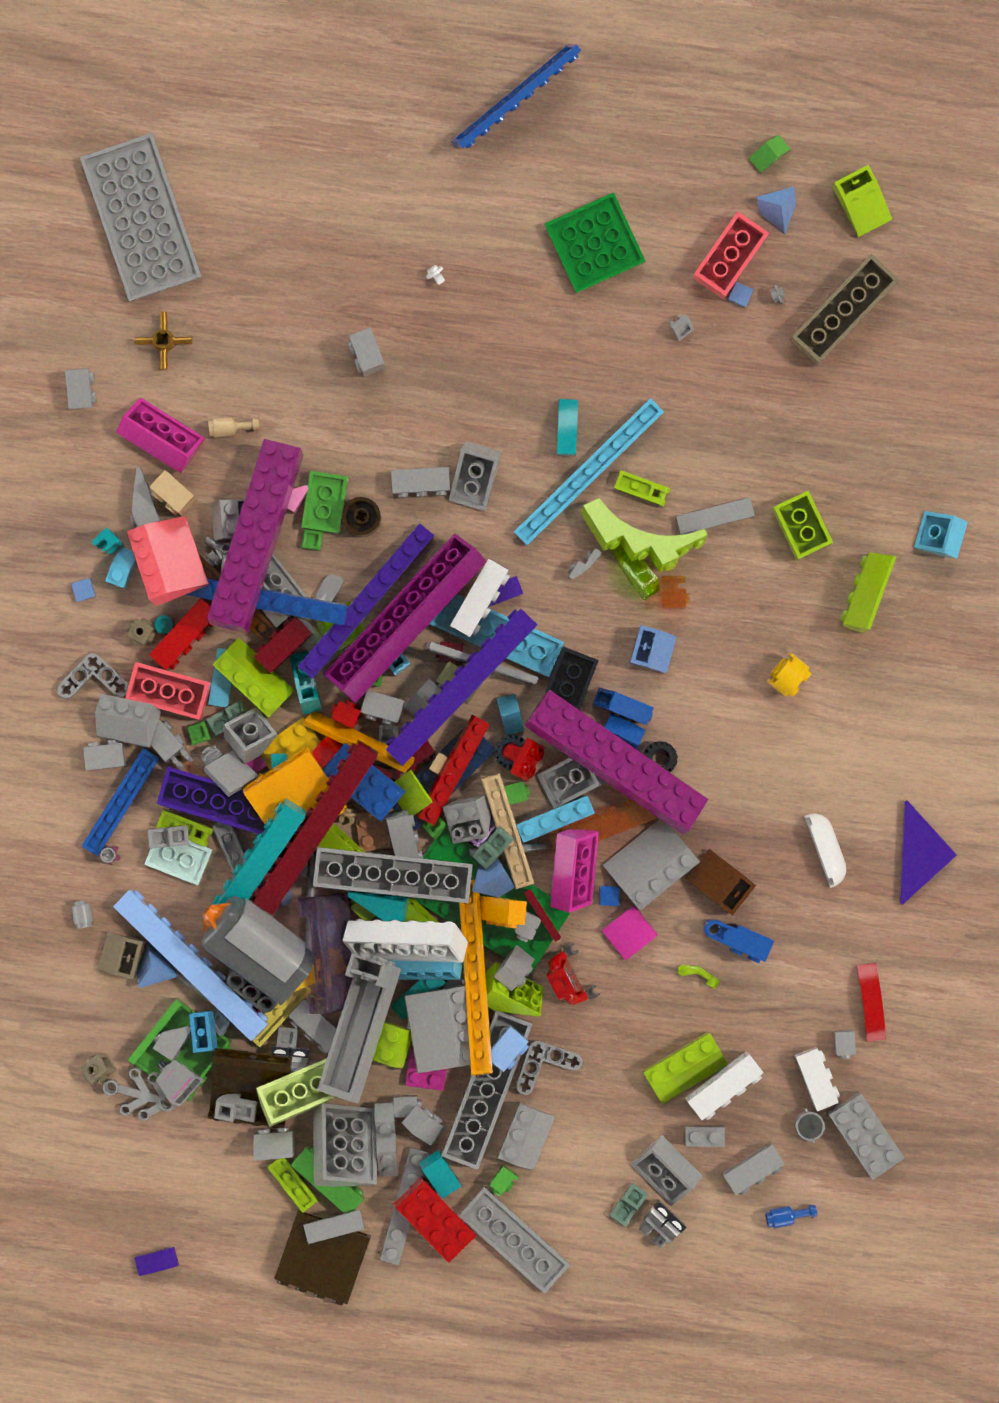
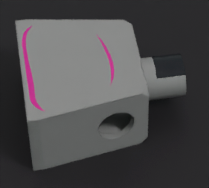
[156,1059,204,1107]

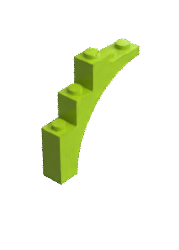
[581,498,708,572]

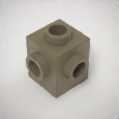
[126,618,156,647]
[81,1054,116,1084]

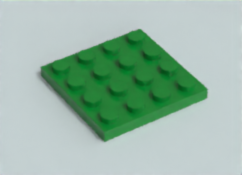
[544,192,646,294]

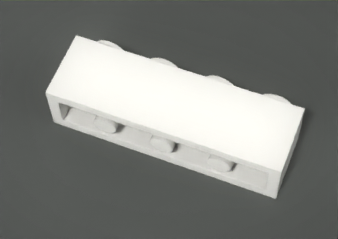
[450,559,510,638]

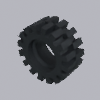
[644,741,678,772]

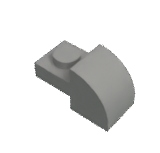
[214,1094,258,1122]

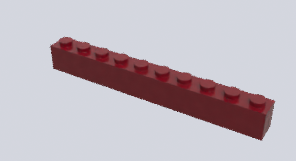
[252,739,378,915]

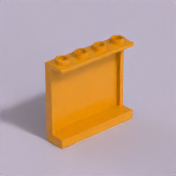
[243,746,347,839]

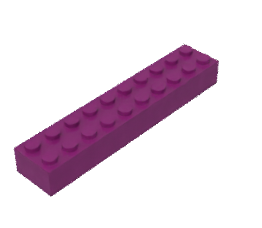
[207,439,304,634]
[324,534,487,703]
[524,690,709,834]

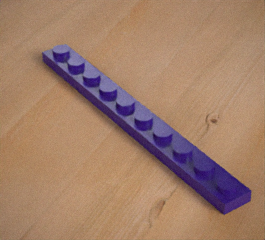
[298,523,434,680]

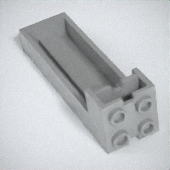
[317,951,401,1103]

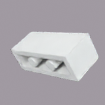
[794,1047,840,1111]

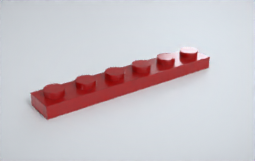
[416,715,490,825]

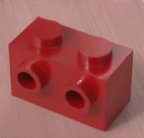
[330,700,362,729]

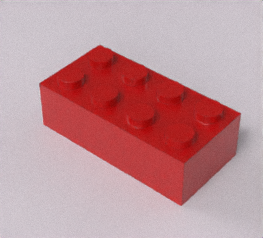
[393,1177,476,1263]

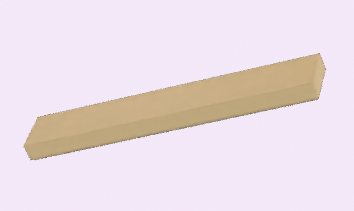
[481,773,534,889]

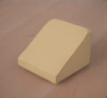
[429,753,448,775]

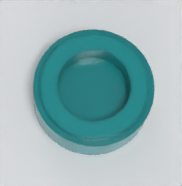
[154,615,174,635]

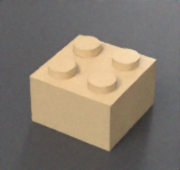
[150,470,198,516]

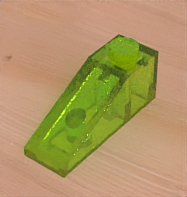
[610,544,660,600]

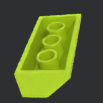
[212,638,295,718]
[643,1031,728,1104]

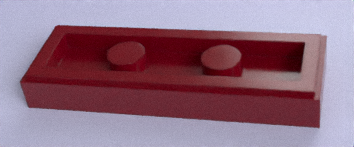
[524,889,561,942]

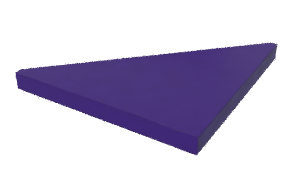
[900,800,957,905]

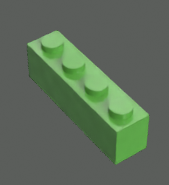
[291,1146,365,1213]

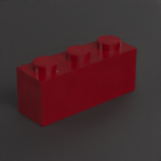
[254,617,313,674]

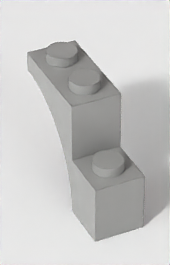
[375,1103,399,1177]

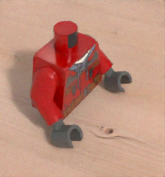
[546,943,600,1005]

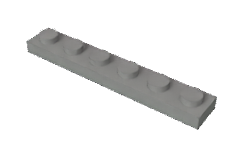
[380,1147,429,1265]

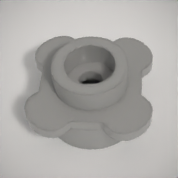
[770,285,786,304]

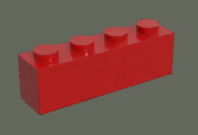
[149,598,214,671]

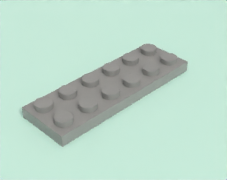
[458,1186,570,1294]

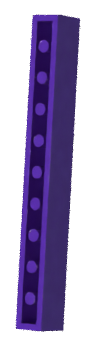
[386,608,538,766]

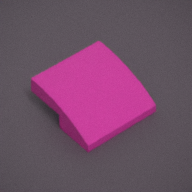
[602,905,658,961]

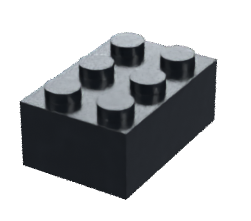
[545,646,599,710]

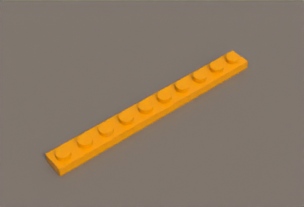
[459,880,493,1076]

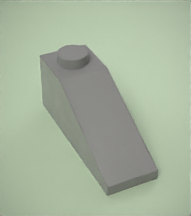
[130,467,161,527]

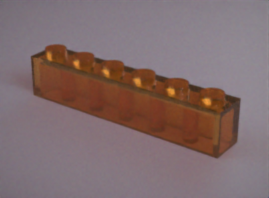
[549,799,658,853]

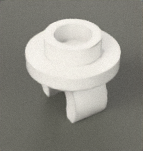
[426,265,445,285]

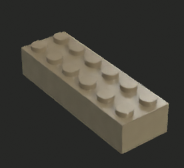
[790,254,899,366]

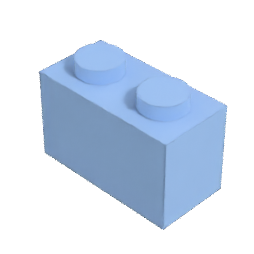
[491,1025,529,1072]

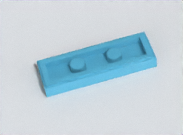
[208,648,232,708]

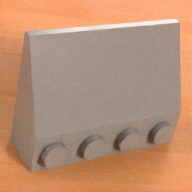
[603,819,700,910]
[404,985,471,1073]
[313,1103,377,1187]

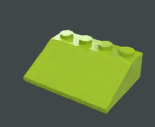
[840,552,896,633]

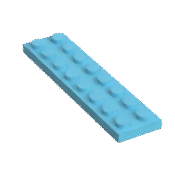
[429,594,564,677]

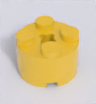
[767,652,811,697]

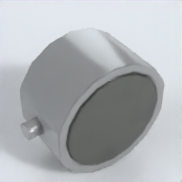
[794,1108,825,1143]

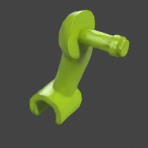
[678,965,719,989]

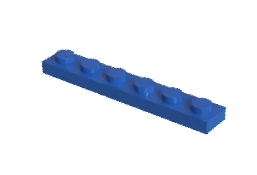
[82,748,160,856]

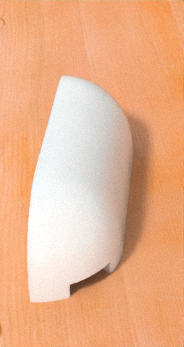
[804,813,846,888]

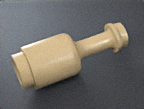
[208,417,259,438]

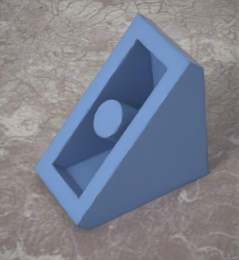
[757,187,796,235]
[472,858,515,897]
[137,942,177,988]

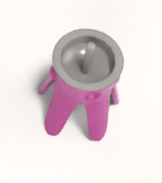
[100,845,121,865]

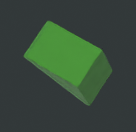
[749,135,791,174]

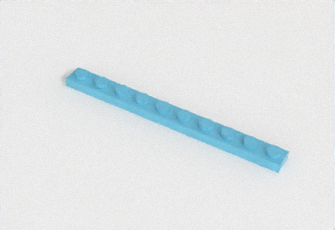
[514,398,664,546]

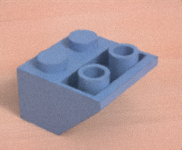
[630,625,677,674]

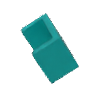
[419,1150,462,1199]

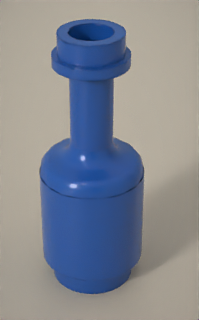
[765,1205,817,1229]

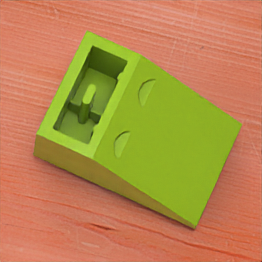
[832,165,893,237]
[485,962,544,1017]

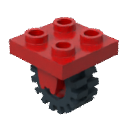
[494,734,545,781]

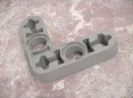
[58,653,129,699]
[516,1040,583,1095]

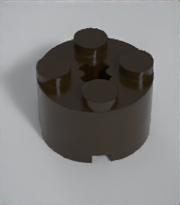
[342,497,381,537]

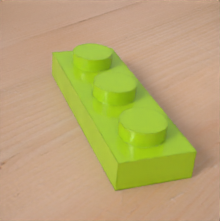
[267,1158,318,1213]

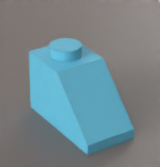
[105,547,136,589]

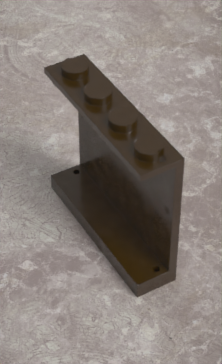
[207,1048,293,1128]
[274,1210,371,1306]

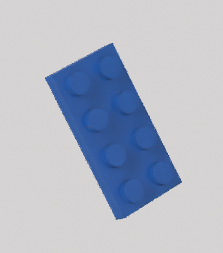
[323,743,406,821]

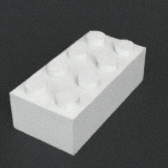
[686,1051,763,1120]

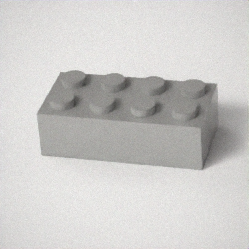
[827,1091,905,1180]

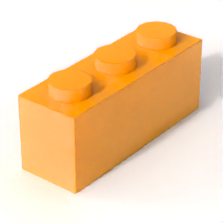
[480,896,527,928]

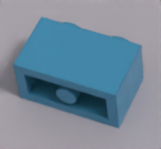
[189,1010,218,1053]

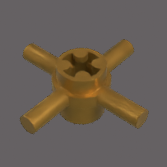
[134,312,193,370]

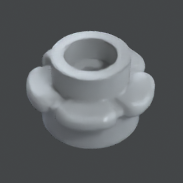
[206,550,222,567]

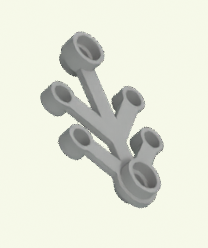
[103,1067,176,1121]

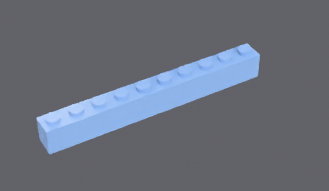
[113,890,269,1041]

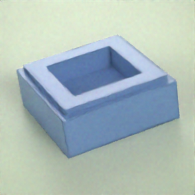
[728,282,754,308]
[71,578,96,602]

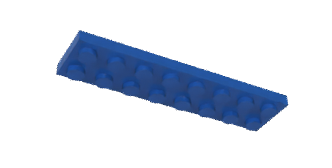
[451,44,581,149]

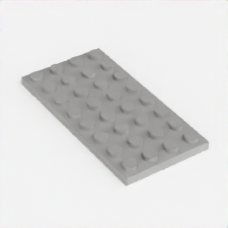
[80,133,202,302]

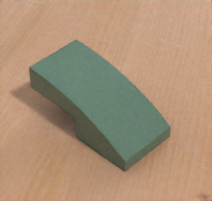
[205,700,247,737]
[473,826,514,869]
[609,1183,648,1227]

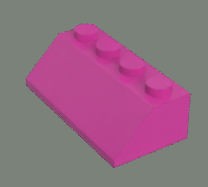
[116,398,205,473]
[550,829,599,913]

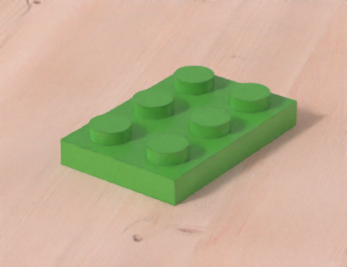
[301,471,348,534]

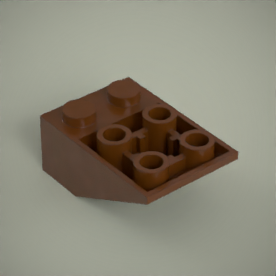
[686,849,756,916]

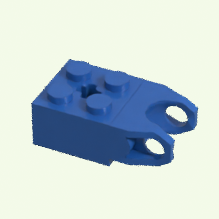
[703,919,774,963]

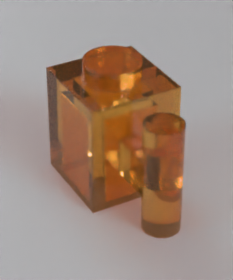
[662,576,690,609]

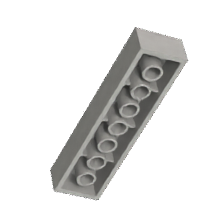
[313,847,473,903]
[442,1011,532,1170]

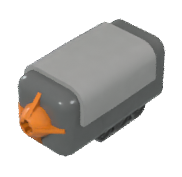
[202,896,315,1013]

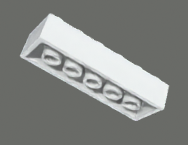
[343,919,468,963]

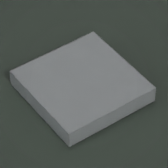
[203,750,258,797]

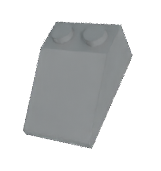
[449,441,502,511]
[537,758,607,809]

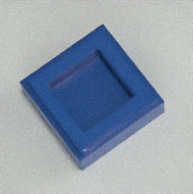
[600,886,620,906]

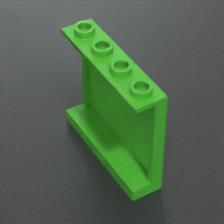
[128,998,232,1102]

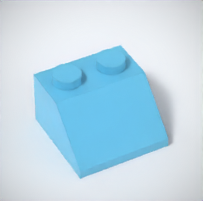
[914,511,968,559]

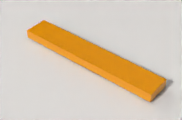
[303,712,415,773]

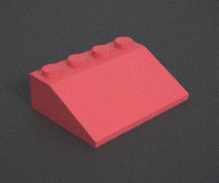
[127,516,209,606]

